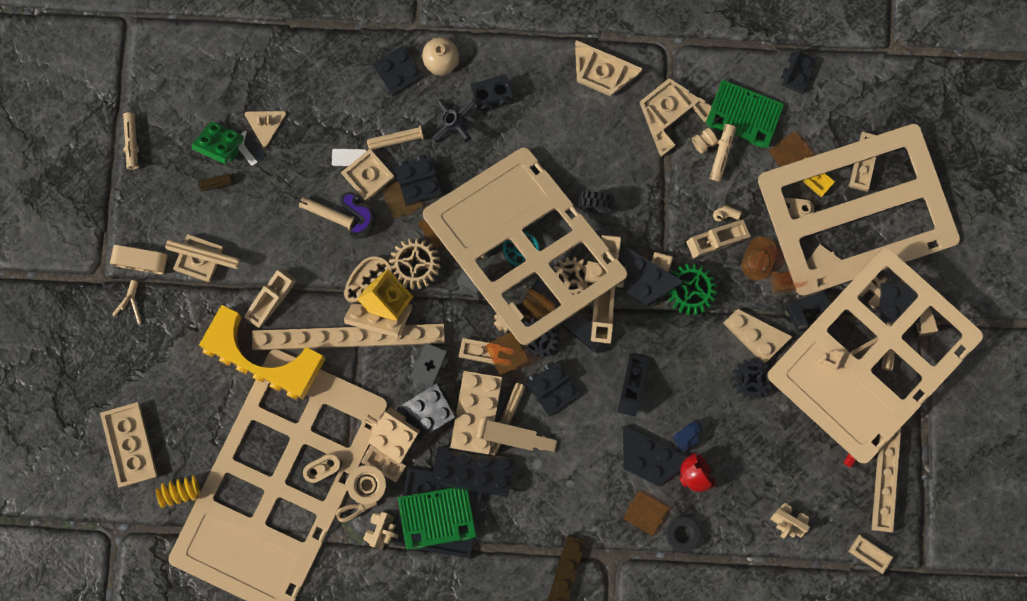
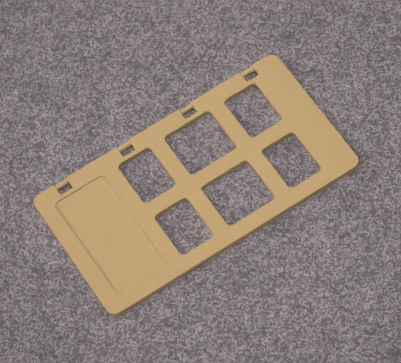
[169,349,387,601]

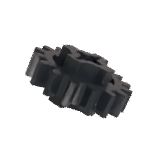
[518,316,560,359]
[730,358,772,401]

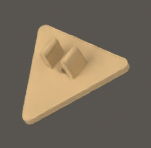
[245,111,286,147]

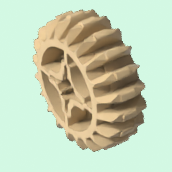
[389,238,441,290]

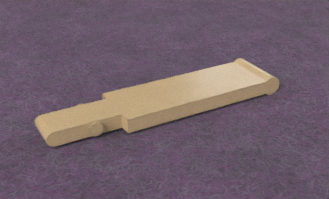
[476,419,557,452]

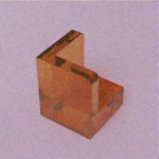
[770,271,795,294]

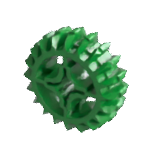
[666,264,717,315]

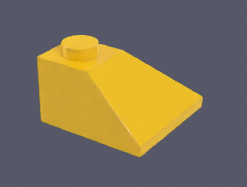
[358,269,413,321]

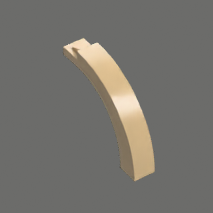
[591,234,621,343]

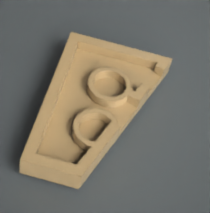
[344,304,412,338]
[723,309,792,364]

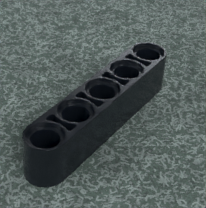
[525,281,607,354]

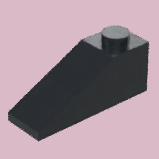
[617,353,649,417]

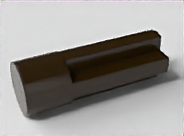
[198,173,233,192]

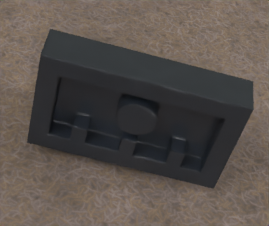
[781,47,817,94]

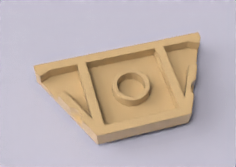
[575,40,642,96]

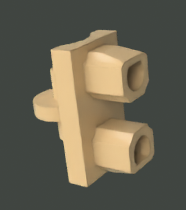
[859,276,887,309]
[770,503,810,539]
[364,512,398,550]

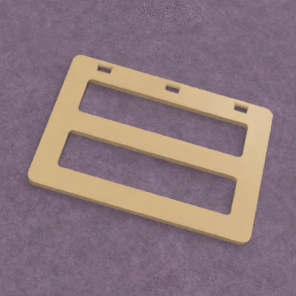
[758,124,960,296]

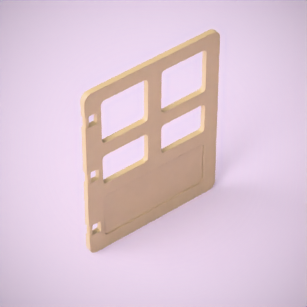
[423,148,627,345]
[768,249,983,463]

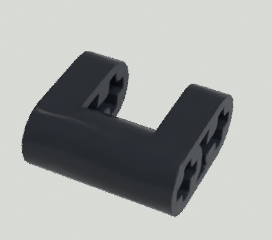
[785,290,830,333]

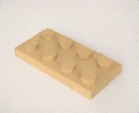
[450,371,502,455]
[100,402,158,488]

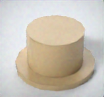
[347,465,386,505]

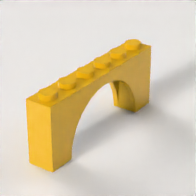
[199,305,325,400]

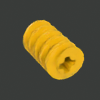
[156,475,200,508]

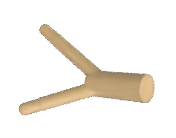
[113,280,142,324]

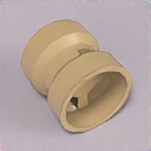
[692,128,718,154]

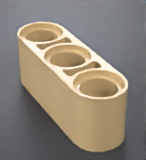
[110,245,168,274]

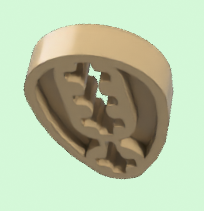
[344,257,393,303]

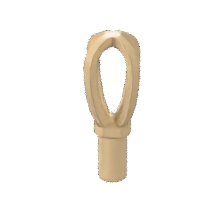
[336,502,377,522]

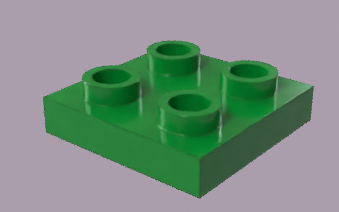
[192,121,244,164]

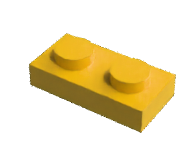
[802,158,835,197]

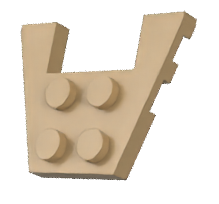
[640,78,712,157]

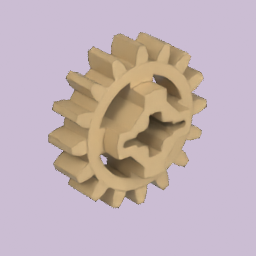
[554,257,590,295]

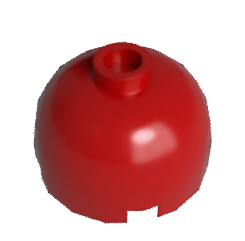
[679,452,716,492]

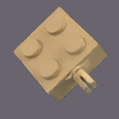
[364,407,420,464]

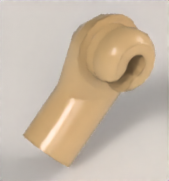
[713,206,742,222]

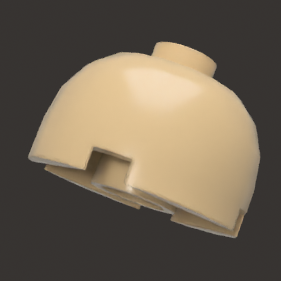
[422,37,460,76]

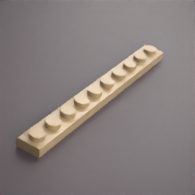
[252,324,445,351]

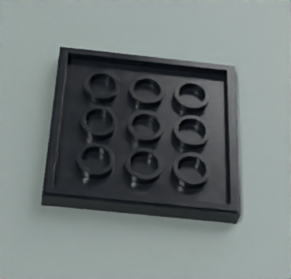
[393,467,483,559]

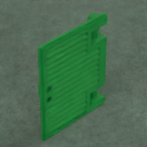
[706,79,784,148]
[397,488,477,550]

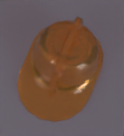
[741,236,777,281]

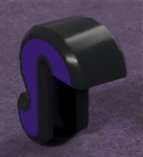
[341,192,376,240]

